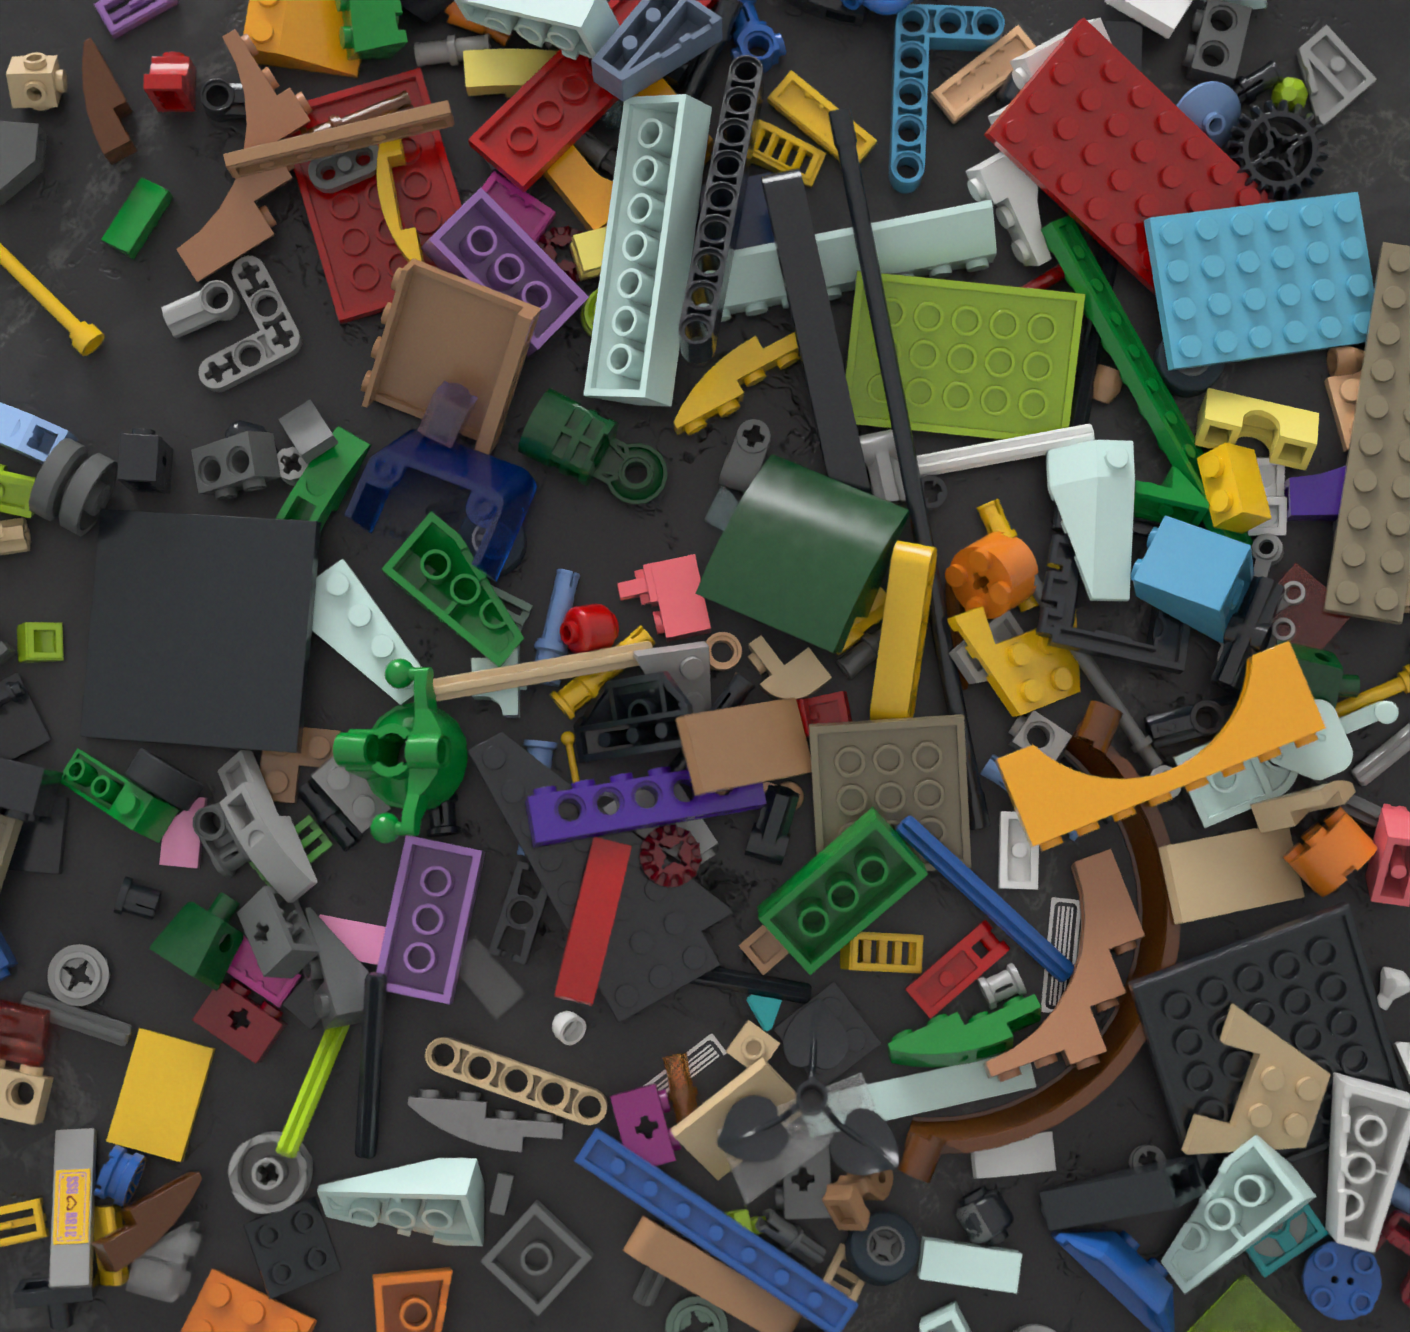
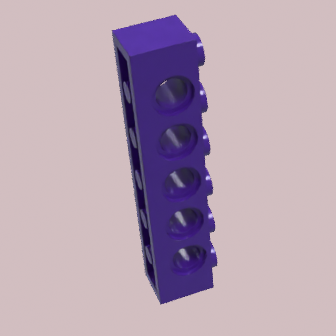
[525,764,766,848]

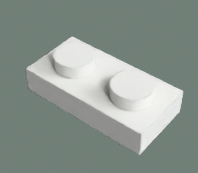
[998,811,1039,890]

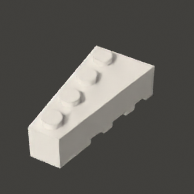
[1325,1072,1410,1253]

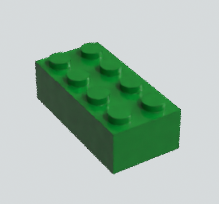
[757,807,928,975]

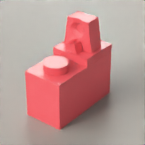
[617,554,711,642]
[1365,804,1410,907]

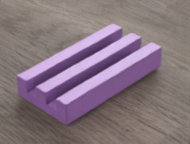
[94,0,179,40]

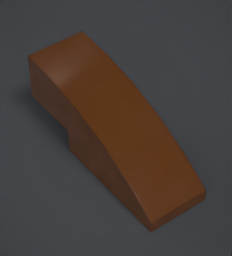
[82,37,137,165]
[91,1172,202,1273]

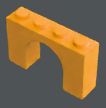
[543,78,713,231]

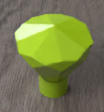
[1271,77,1309,112]

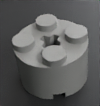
[228,1131,313,1214]

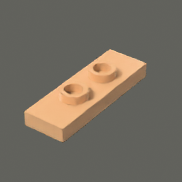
[930,25,1036,125]

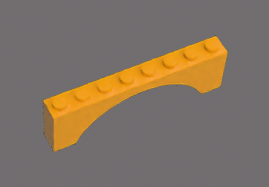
[995,641,1326,851]

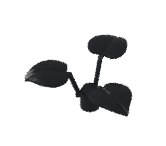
[717,999,898,1176]

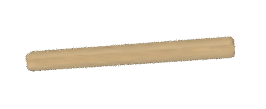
[433,641,653,702]

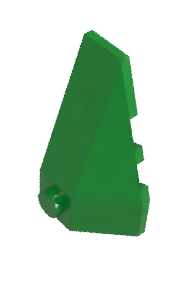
[381,511,524,667]

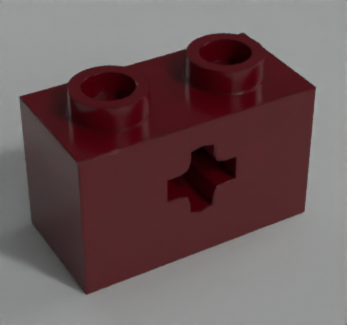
[192,979,288,1064]

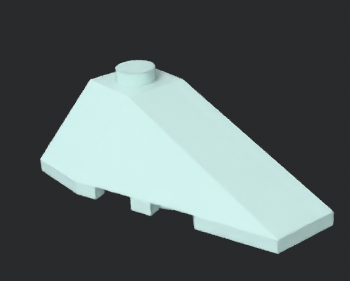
[1046,440,1135,602]
[317,1157,485,1246]

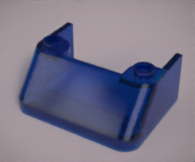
[344,429,536,582]

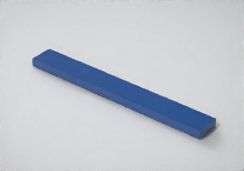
[574,1127,859,1332]

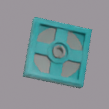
[1245,1203,1328,1278]

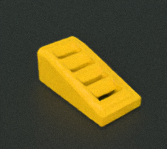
[751,119,826,188]
[840,931,923,973]

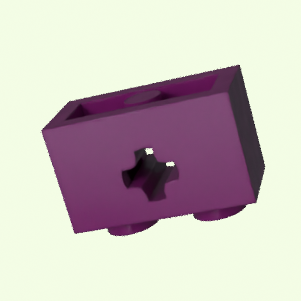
[610,1083,681,1166]

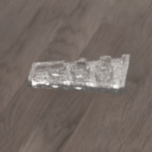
[716,1073,876,1206]

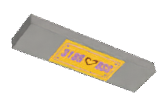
[49,1128,97,1289]

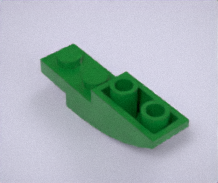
[276,426,372,530]
[887,994,1042,1068]

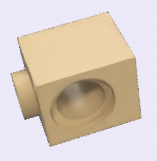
[726,1019,780,1068]

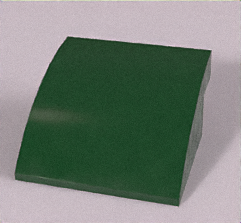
[695,454,910,653]

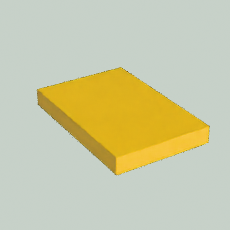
[106,1028,216,1162]

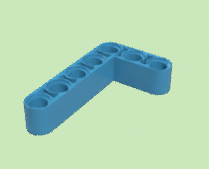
[889,4,1005,193]

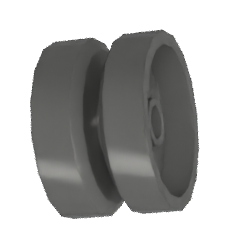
[29,438,118,537]

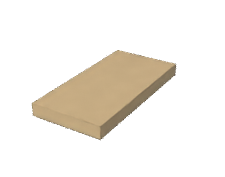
[1158,827,1305,924]

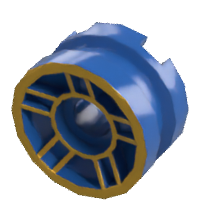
[94,1145,147,1207]

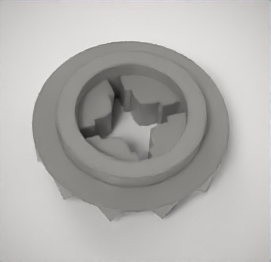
[47,944,111,1006]

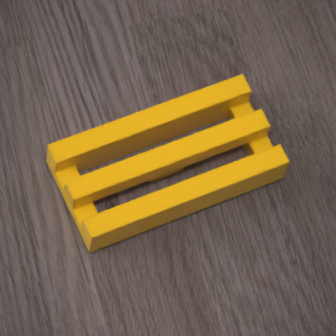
[0,1198,50,1247]

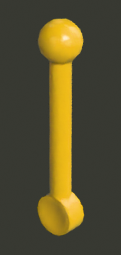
[560,731,580,783]

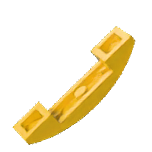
[376,139,424,263]

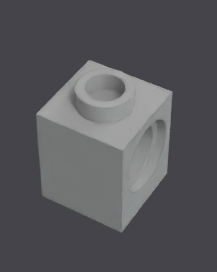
[1008,710,1072,761]

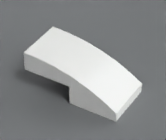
[1247,457,1287,535]
[971,1131,1056,1179]

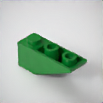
[61,748,179,843]

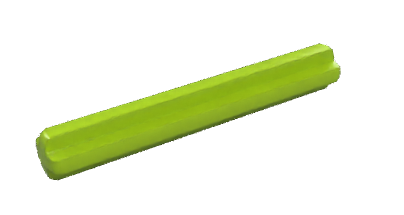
[276,1025,350,1158]

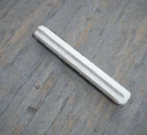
[917,424,1095,478]

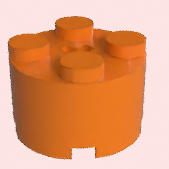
[945,531,1038,619]
[1282,806,1378,897]

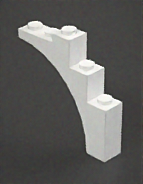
[965,18,1112,266]

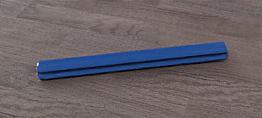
[896,815,1074,983]

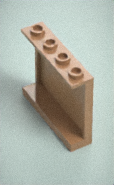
[361,258,541,456]

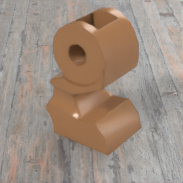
[821,1170,893,1231]

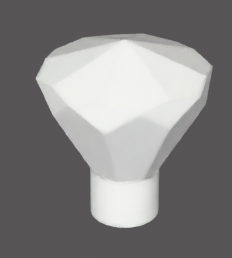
[1377,966,1410,1010]

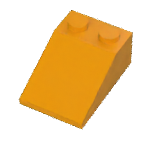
[243,0,361,78]

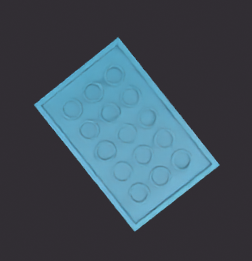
[1144,192,1374,371]

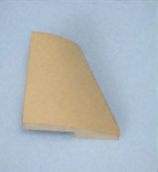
[1250,780,1355,833]

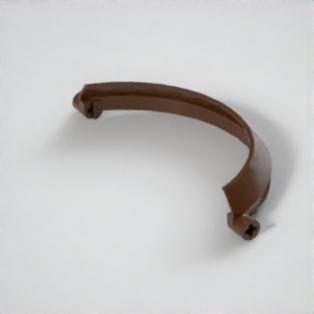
[897,700,1181,1183]

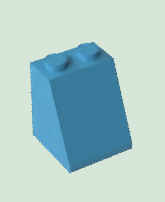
[1131,515,1254,644]

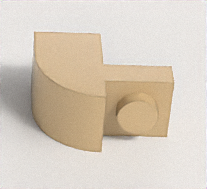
[747,635,832,700]

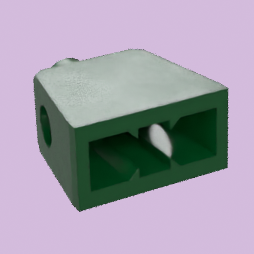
[1275,640,1360,709]
[149,892,243,991]

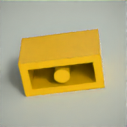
[1197,442,1272,534]

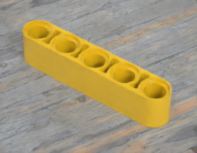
[870,541,937,720]

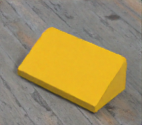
[94,1204,129,1286]

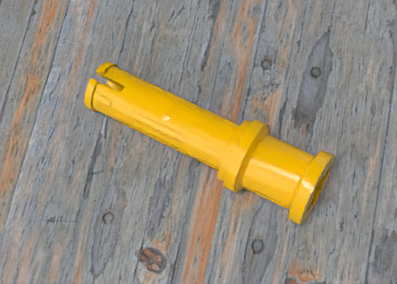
[549,625,656,720]

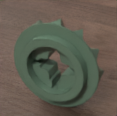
[666,1296,728,1332]

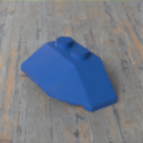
[1050,1228,1175,1332]

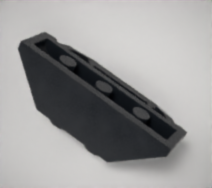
[573,671,694,763]

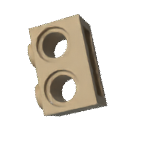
[0,1058,54,1125]

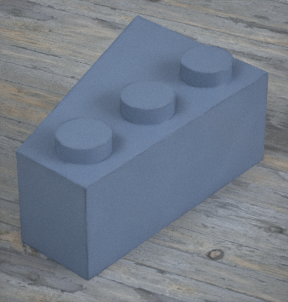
[591,0,722,102]

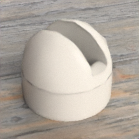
[552,1011,586,1045]

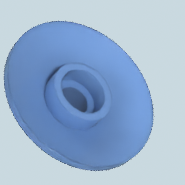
[1177,81,1241,147]

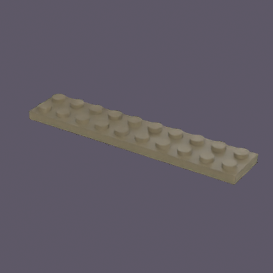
[1323,242,1410,625]

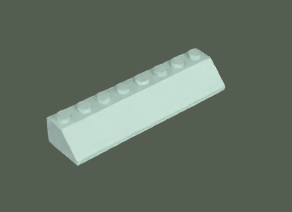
[584,94,712,406]
[691,200,997,322]

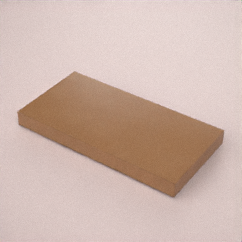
[676,697,812,796]

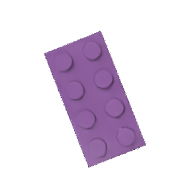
[420,188,589,357]
[376,836,486,1004]

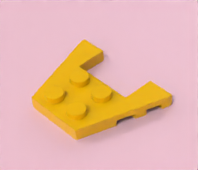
[947,583,1081,717]

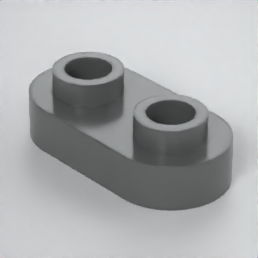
[308,145,379,193]

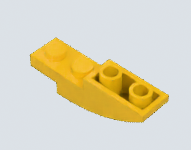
[673,332,800,436]

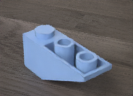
[0,402,78,464]

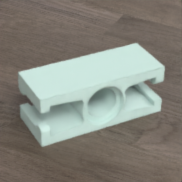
[917,1236,1022,1293]

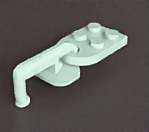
[1173,699,1399,828]

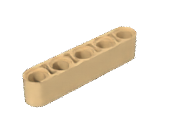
[425,1036,608,1125]

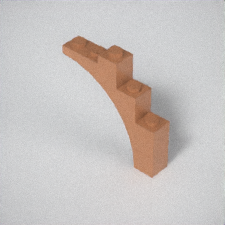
[176,29,313,282]
[983,849,1145,1082]

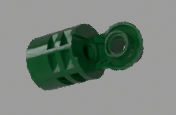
[518,388,668,504]

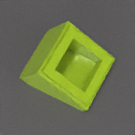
[17,622,64,663]

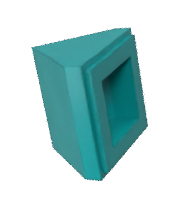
[746,994,782,1032]

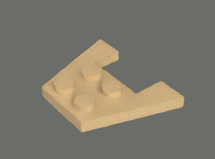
[1182,1004,1331,1155]

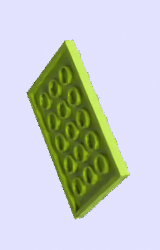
[846,271,1085,439]

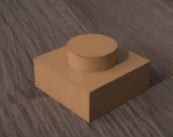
[739,925,790,975]

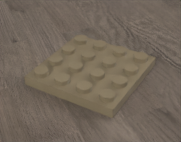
[809,714,971,871]

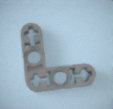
[198,256,302,392]

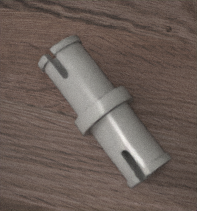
[414,34,492,67]

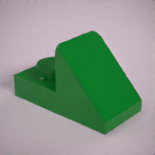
[1133,466,1209,527]

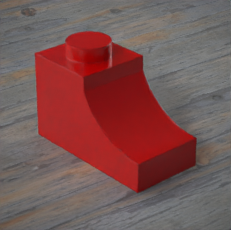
[143,52,196,112]

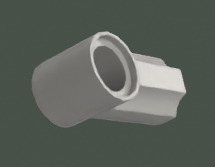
[161,280,241,339]
[859,429,906,505]

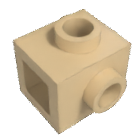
[6,53,67,111]

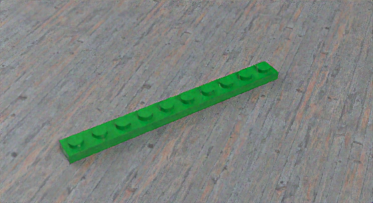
[1040,215,1253,547]

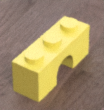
[1195,388,1319,471]

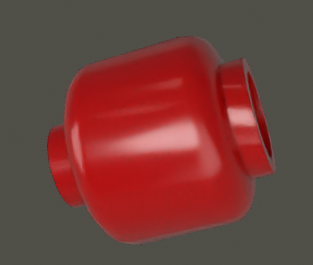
[560,603,619,654]

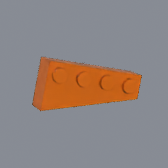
[373,1267,452,1332]

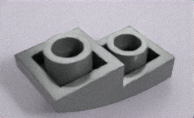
[278,399,338,464]

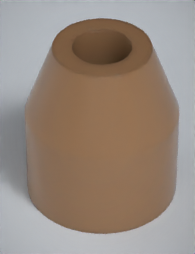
[1327,346,1364,376]
[1093,364,1123,405]

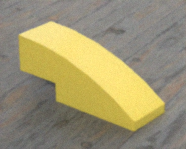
[463,49,558,98]

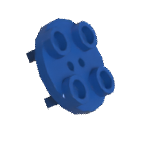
[1302,1241,1382,1320]

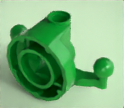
[333,658,468,844]

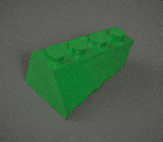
[335,0,408,60]

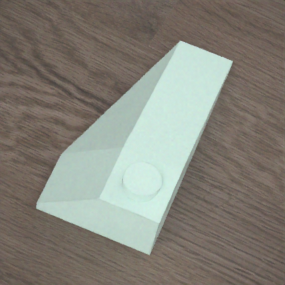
[1161,1135,1316,1294]

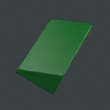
[101,177,174,260]

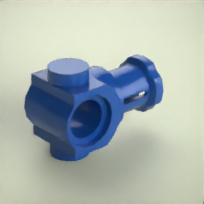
[729,0,786,73]

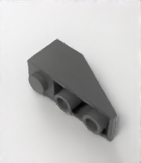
[303,907,369,1030]

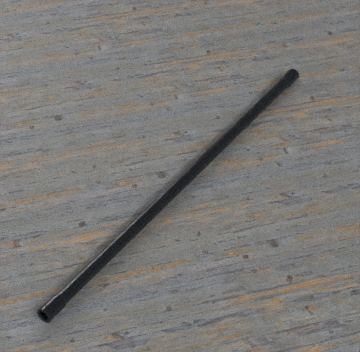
[828,108,991,830]

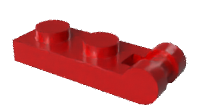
[904,919,1011,1019]

